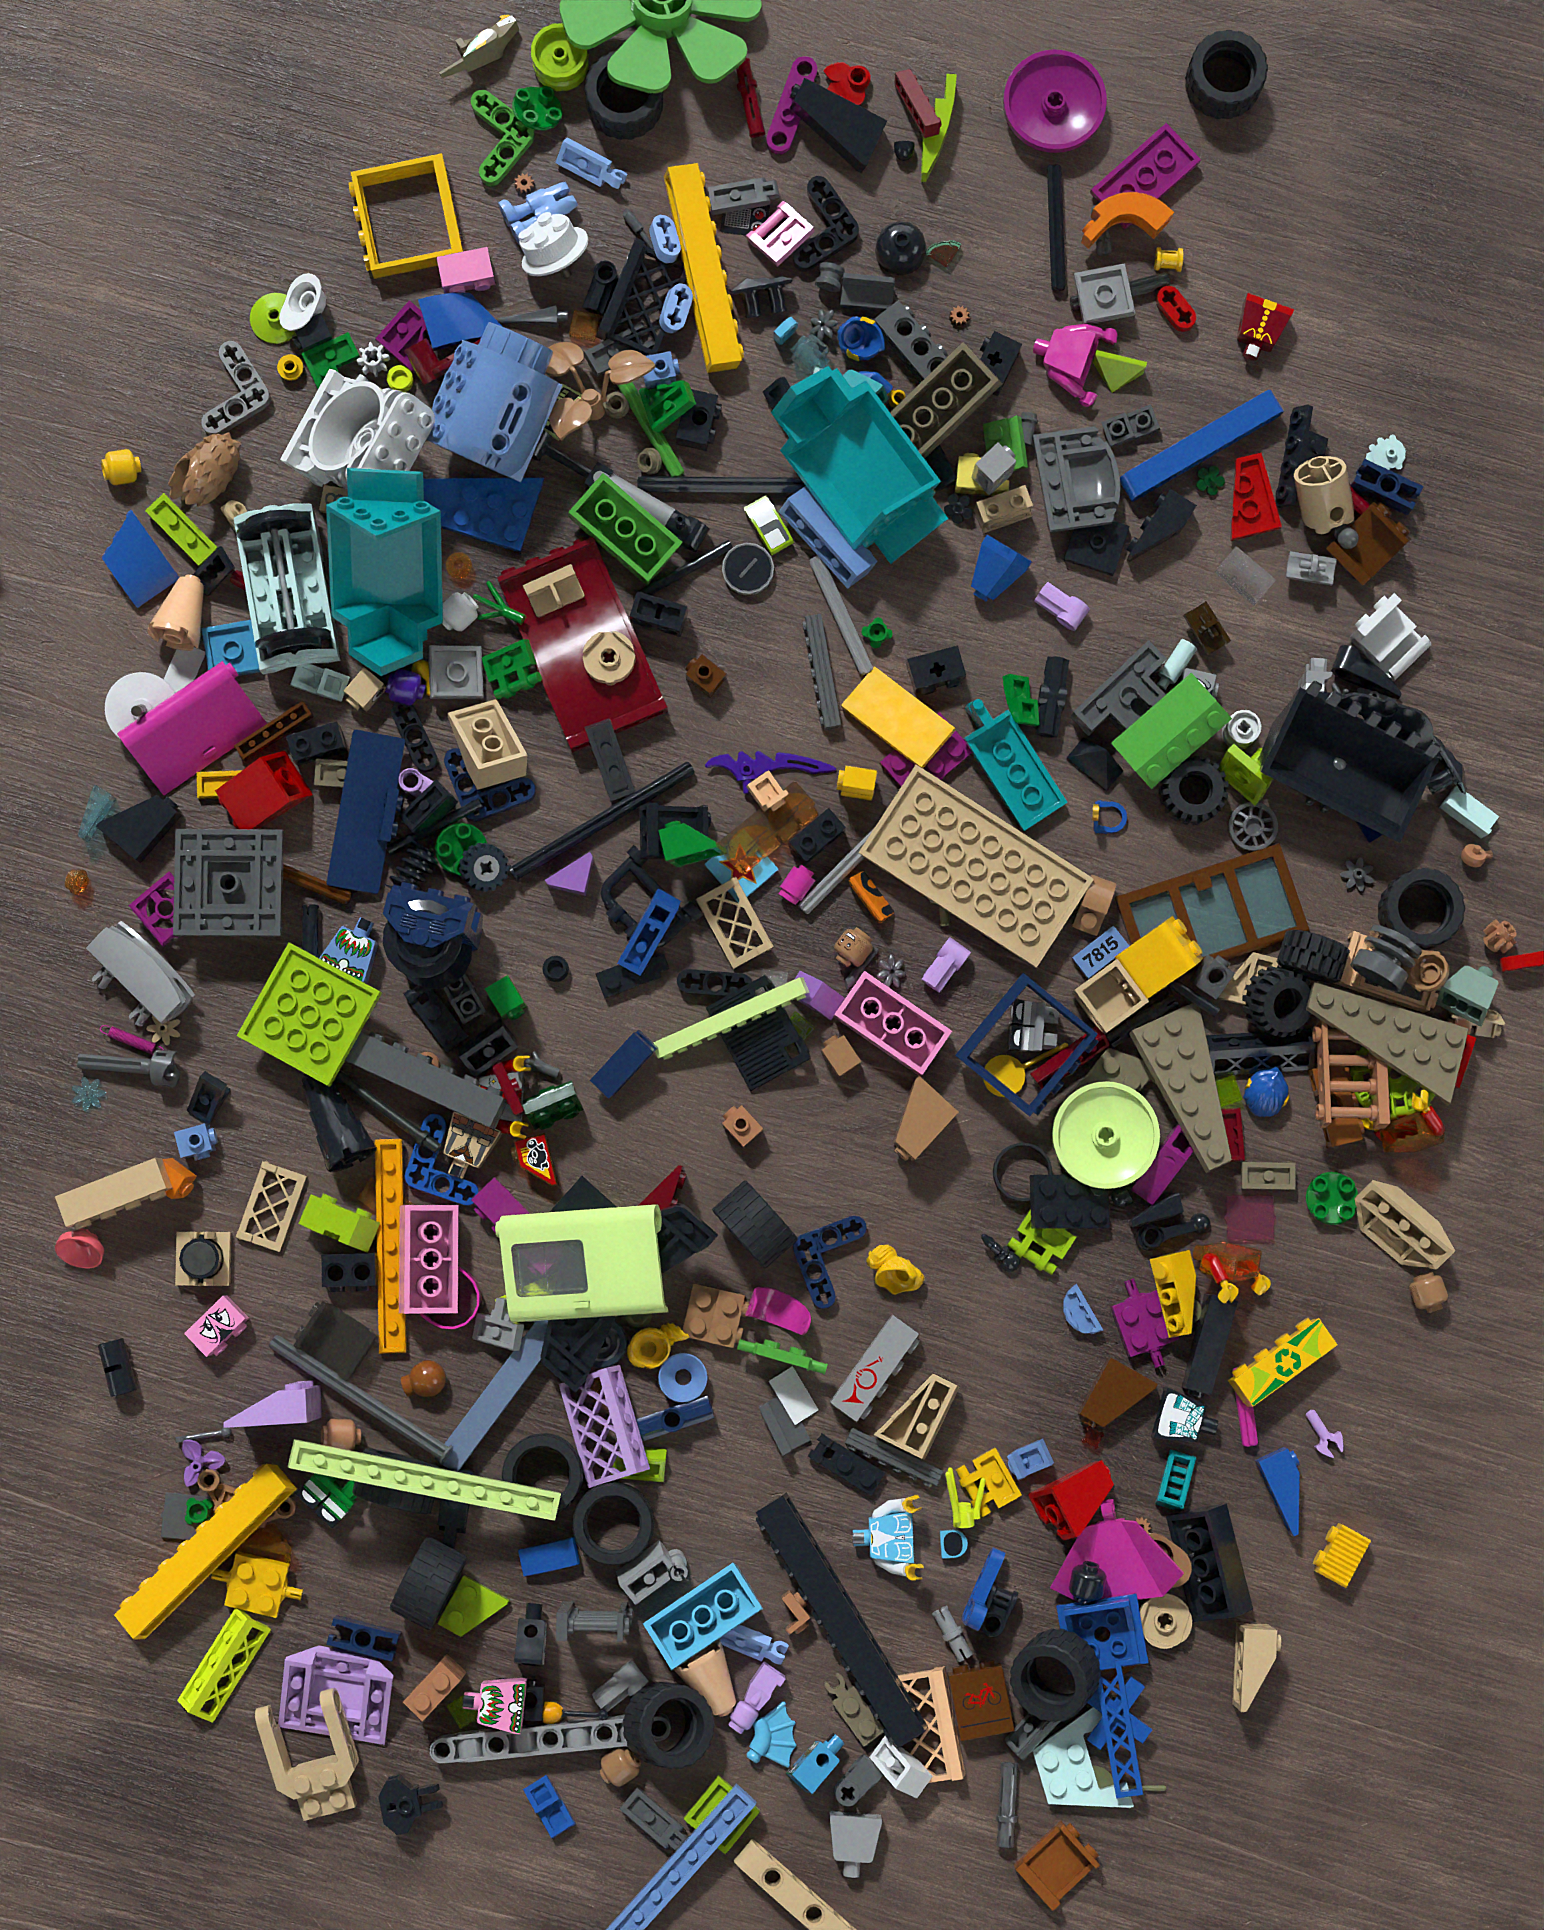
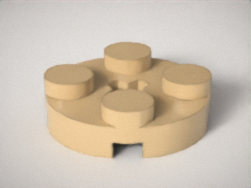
[583,631,636,685]
[1139,1593,1192,1649]

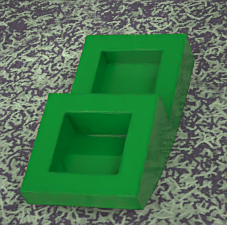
[1002,674,1039,726]

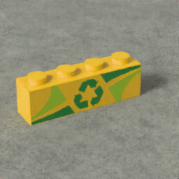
[1228,1318,1338,1407]

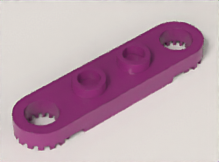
[766,56,817,155]

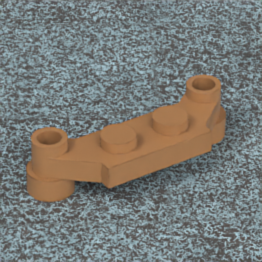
[197,1469,297,1528]

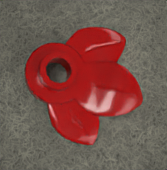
[823,62,871,106]

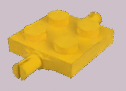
[211,1551,303,1618]

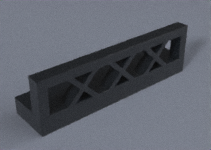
[1206,1029,1316,1076]

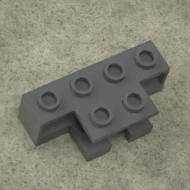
[1070,640,1167,736]

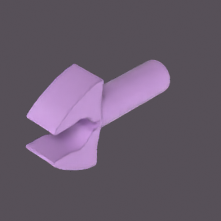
[1306,1410,1343,1458]

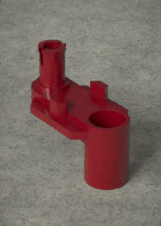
[404,338,481,385]

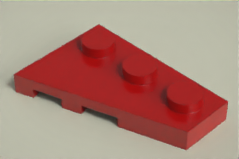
[1230,452,1282,541]

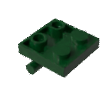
[522,1080,584,1130]

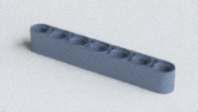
[434,1320,548,1472]

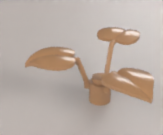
[545,342,656,441]

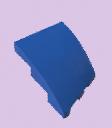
[418,293,503,351]
[102,510,180,608]

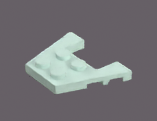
[1033,1707,1134,1808]

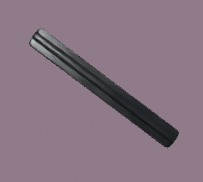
[1047,164,1066,291]

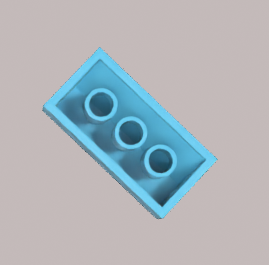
[643,1563,763,1670]

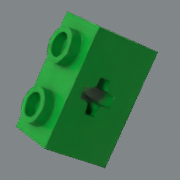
[485,975,528,1021]

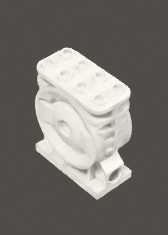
[280,369,435,490]

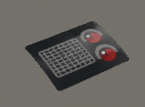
[720,205,770,238]

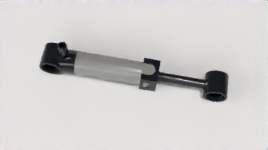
[532,430,710,552]

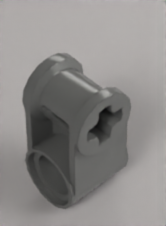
[834,1754,883,1806]

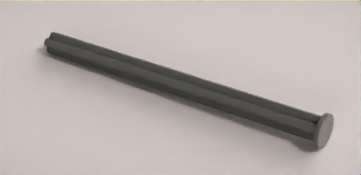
[269,1335,454,1465]

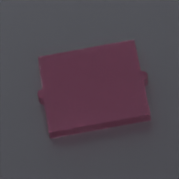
[1224,1196,1276,1240]

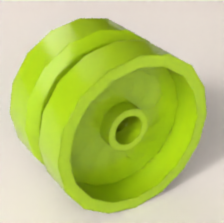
[531,23,589,91]

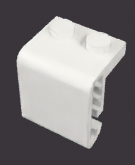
[1350,593,1431,681]

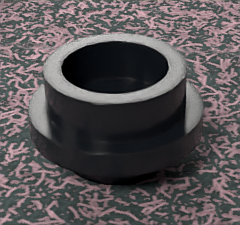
[542,956,569,982]

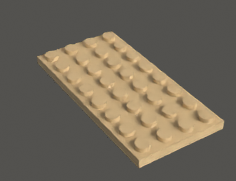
[858,765,1094,968]

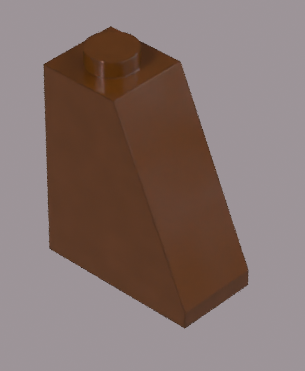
[1077,1357,1158,1429]

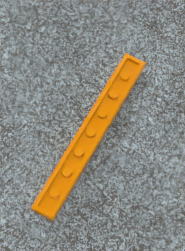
[375,1139,407,1354]

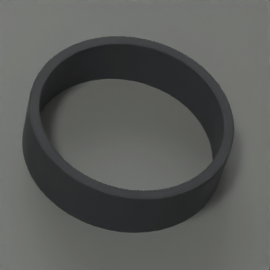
[993,1143,1052,1201]

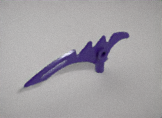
[705,751,837,794]

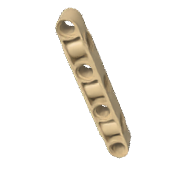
[734,1839,856,1930]

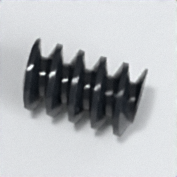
[385,841,439,891]

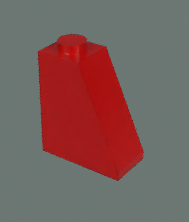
[1028,1460,1114,1540]

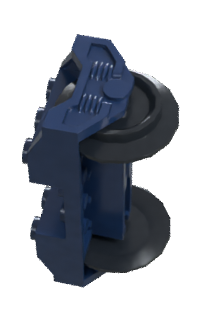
[383,882,483,989]

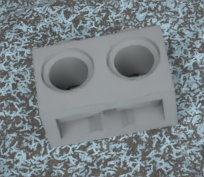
[972,443,1016,496]

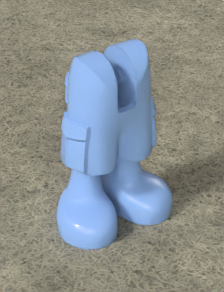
[498,182,578,245]

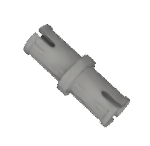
[932,1605,973,1662]

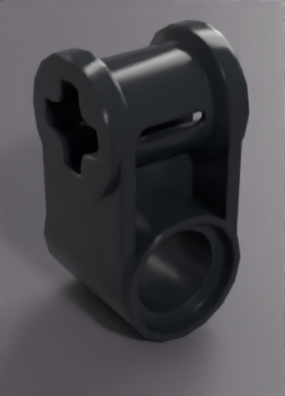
[980,1582,1019,1637]

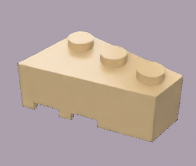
[874,1374,959,1459]

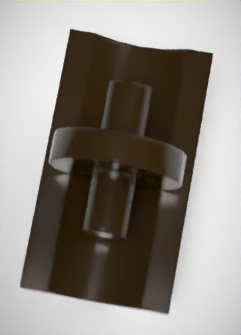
[1183,601,1231,655]

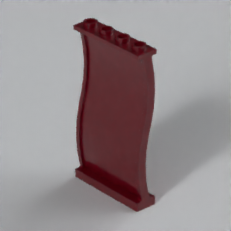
[497,537,668,753]

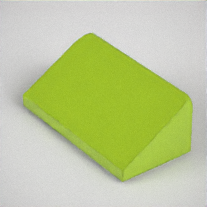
[611,1445,667,1482]

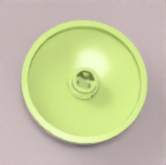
[1052,1082,1160,1189]

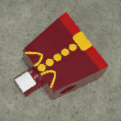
[1237,293,1294,361]

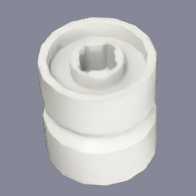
[1222,710,1261,749]

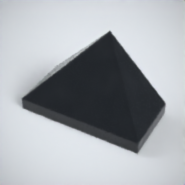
[193,546,235,596]
[1067,737,1124,791]

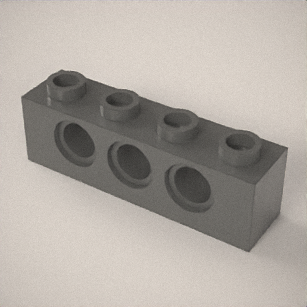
[874,300,948,383]

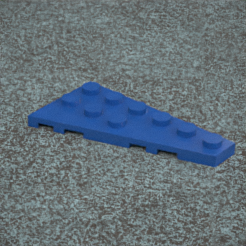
[423,478,544,553]

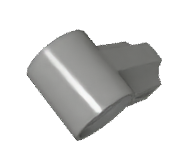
[592,1660,649,1712]

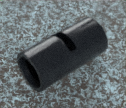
[97,1338,137,1397]

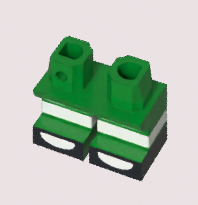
[295,1473,357,1529]

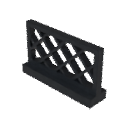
[596,238,686,356]

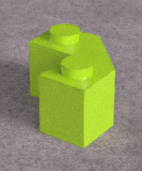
[298,1193,380,1252]

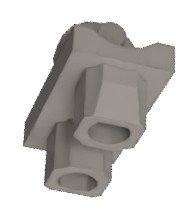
[1285,551,1337,586]

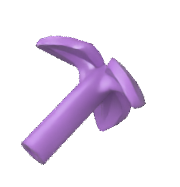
[182,1440,226,1487]

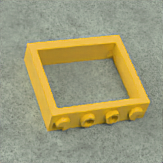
[348,153,463,279]

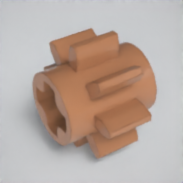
[1483,919,1517,953]

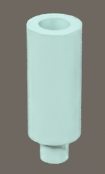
[1157,639,1197,690]

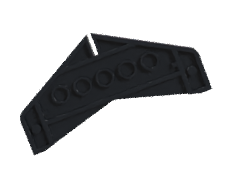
[540,1204,718,1392]

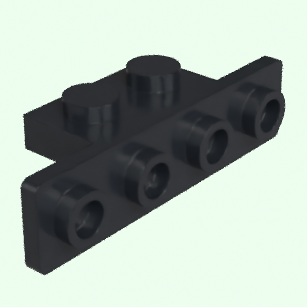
[1275,404,1329,508]

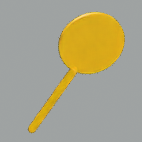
[983,1043,1068,1097]

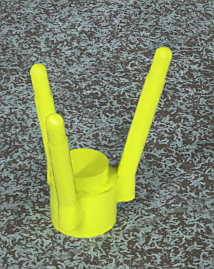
[945,1468,986,1528]

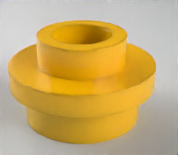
[277,354,304,381]

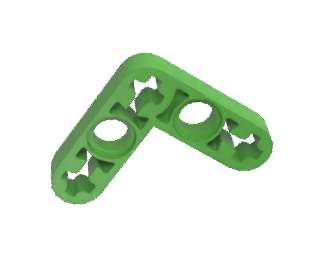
[471,90,535,187]

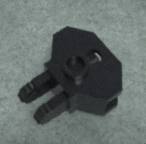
[378,1774,443,1835]

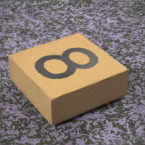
[319,485,348,513]

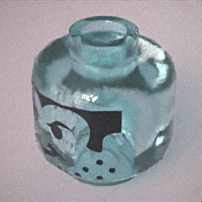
[790,334,829,373]

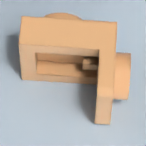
[746,770,789,812]

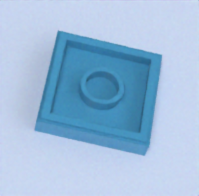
[201,620,260,676]

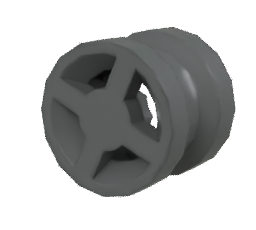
[815,262,845,292]

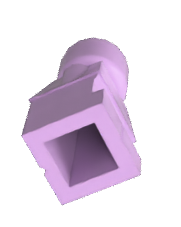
[728,1661,786,1734]

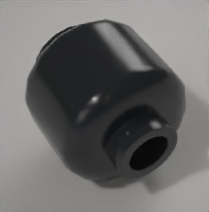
[1069,1561,1107,1604]

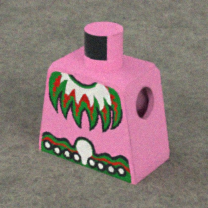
[463,1678,527,1734]

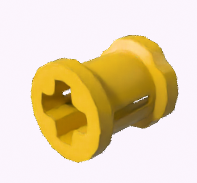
[1154,247,1183,272]

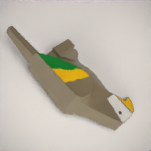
[439,15,519,78]

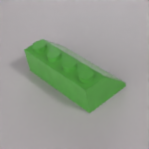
[568,473,682,586]
[1111,673,1232,789]

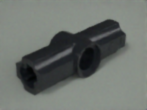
[1035,656,1070,738]

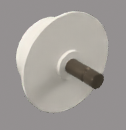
[105,672,175,737]

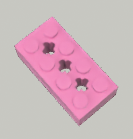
[834,971,952,1077]
[399,1205,458,1314]

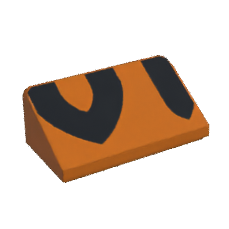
[849,871,894,923]

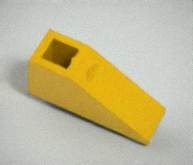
[1150,1250,1196,1338]

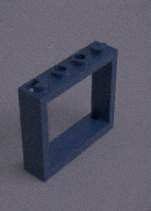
[955,973,1099,1117]

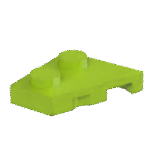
[438,1575,509,1637]

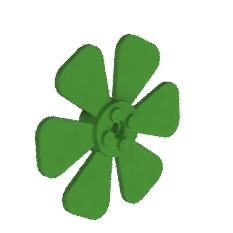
[559,0,762,93]

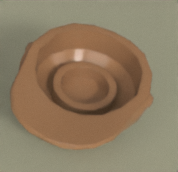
[1400,949,1449,992]

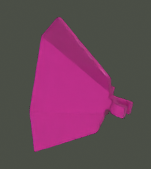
[1050,1499,1184,1602]

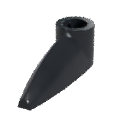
[1331,645,1402,699]

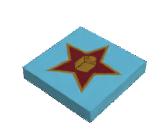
[705,830,779,903]

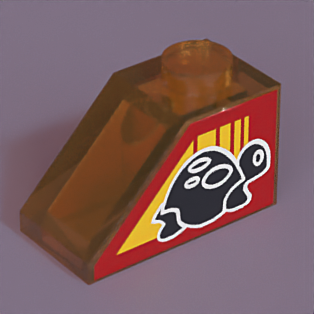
[511,1133,559,1187]

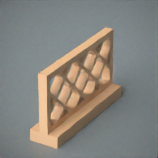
[898,1666,966,1783]

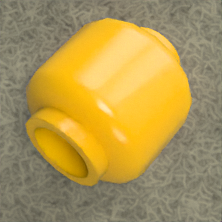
[101,449,141,485]

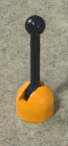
[543,1701,609,1724]

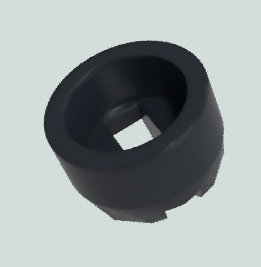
[894,141,915,161]
[1111,1186,1133,1207]

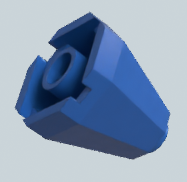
[971,535,1032,602]

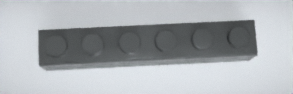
[845,1427,943,1488]

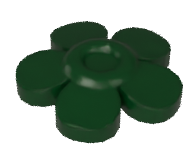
[1196,466,1225,496]

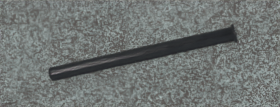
[637,476,806,493]
[507,762,695,883]

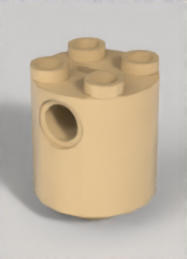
[1294,456,1354,534]

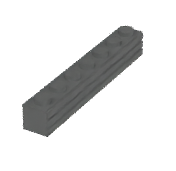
[802,614,841,730]

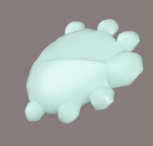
[1366,434,1406,470]

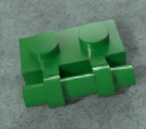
[482,639,542,700]

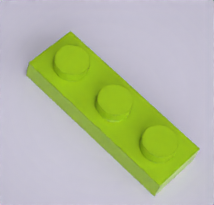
[145,493,217,567]

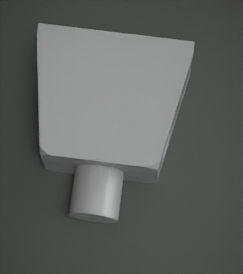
[829,1811,882,1878]

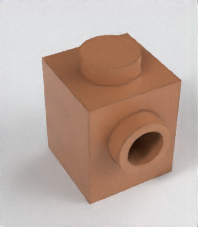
[722,1105,763,1148]

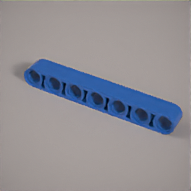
[1120,389,1284,502]

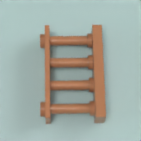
[1312,1020,1390,1129]

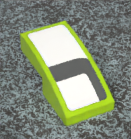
[744,496,794,555]

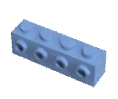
[779,486,877,589]

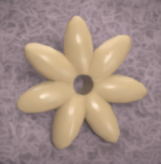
[146,1015,180,1046]

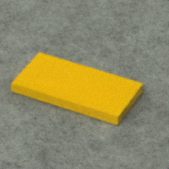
[841,666,955,768]

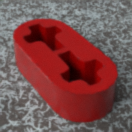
[1156,286,1196,332]
[1499,951,1544,972]

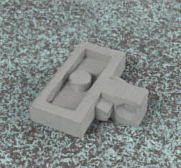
[472,1298,524,1351]

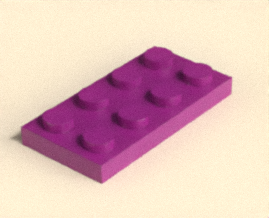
[1090,123,1201,230]

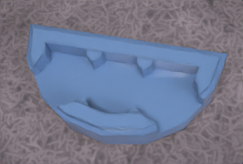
[1063,1284,1103,1334]

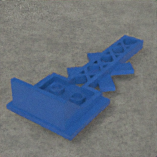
[1056,1593,1152,1799]

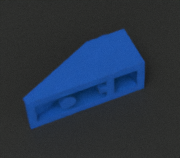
[617,889,681,976]
[1255,1447,1300,1536]

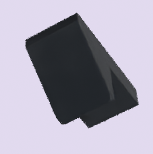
[187,1071,230,1124]

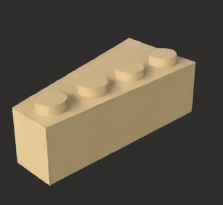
[55,1158,172,1230]

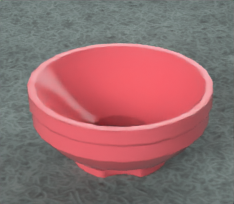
[55,1228,104,1268]

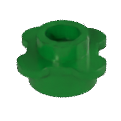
[861,617,893,649]
[185,1498,213,1525]

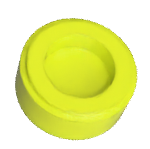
[387,365,414,393]

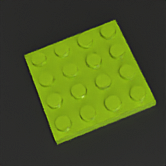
[237,943,382,1087]

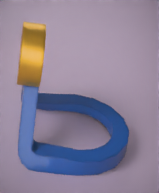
[1092,800,1127,834]

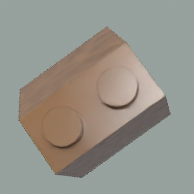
[893,1076,959,1161]

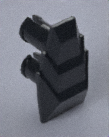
[730,276,792,318]
[1427,735,1466,795]

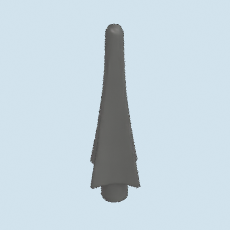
[498,305,569,328]

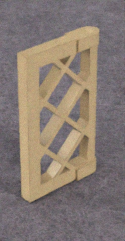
[696,877,774,969]
[236,1161,307,1252]

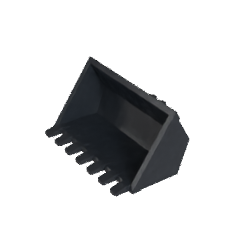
[1259,681,1441,843]

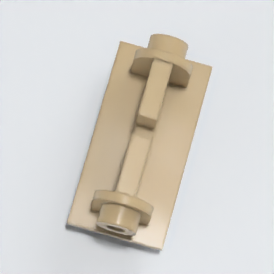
[1447,1009,1505,1038]

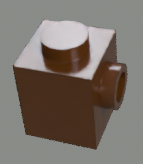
[685,654,727,698]

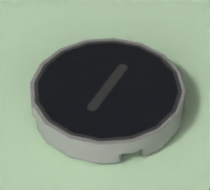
[722,543,774,595]

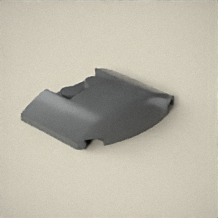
[1033,426,1120,532]

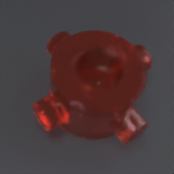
[1081,1426,1104,1449]

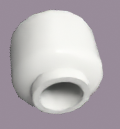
[442,592,479,631]

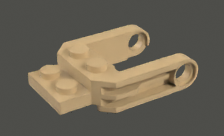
[255,1688,359,1821]

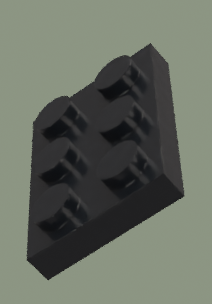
[1029,1175,1110,1229]

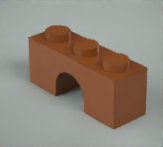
[1308,1066,1365,1148]

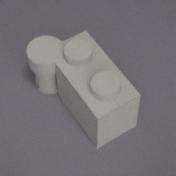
[616,1540,688,1605]

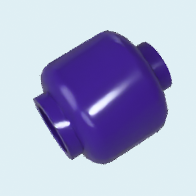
[385,668,425,706]

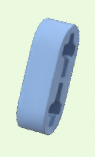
[649,215,681,263]
[659,284,693,333]

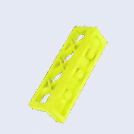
[177,1608,271,1723]

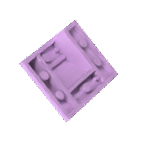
[278,1646,393,1745]

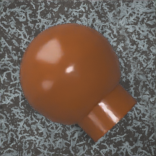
[401,1360,446,1397]

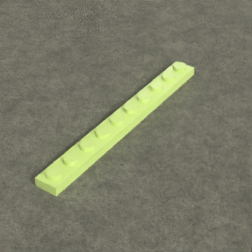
[288,1439,561,1521]

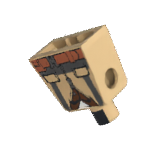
[443,1112,502,1179]

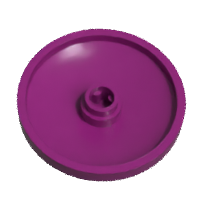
[1003,49,1107,153]

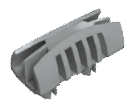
[86,921,195,1026]

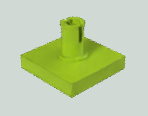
[1218,744,1273,806]

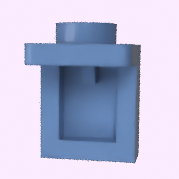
[1007,1439,1054,1480]

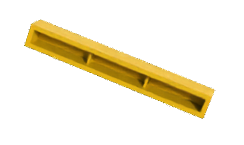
[664,163,744,373]
[114,1464,297,1639]

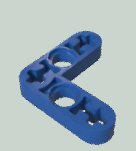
[405,1114,480,1205]
[961,1547,1005,1631]

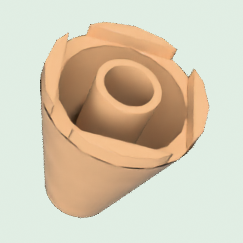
[147,575,204,651]
[674,1639,736,1717]

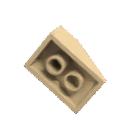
[448,699,527,790]
[1232,1622,1281,1712]

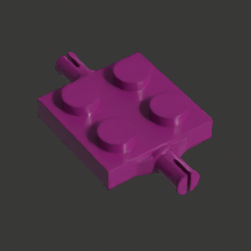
[1110,1278,1179,1368]

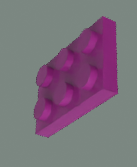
[880,712,972,788]

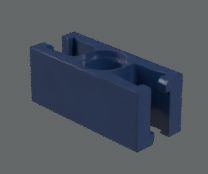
[1350,458,1424,515]
[590,1030,658,1098]
[326,1615,402,1661]

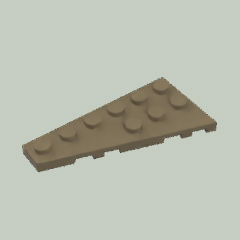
[1306,982,1469,1106]
[1129,1003,1232,1173]

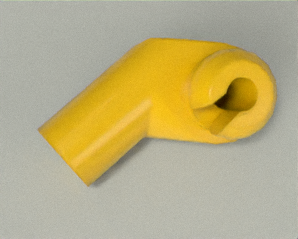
[411,660,430,696]

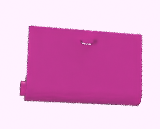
[117,661,267,795]

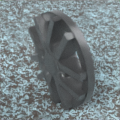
[1228,802,1278,851]

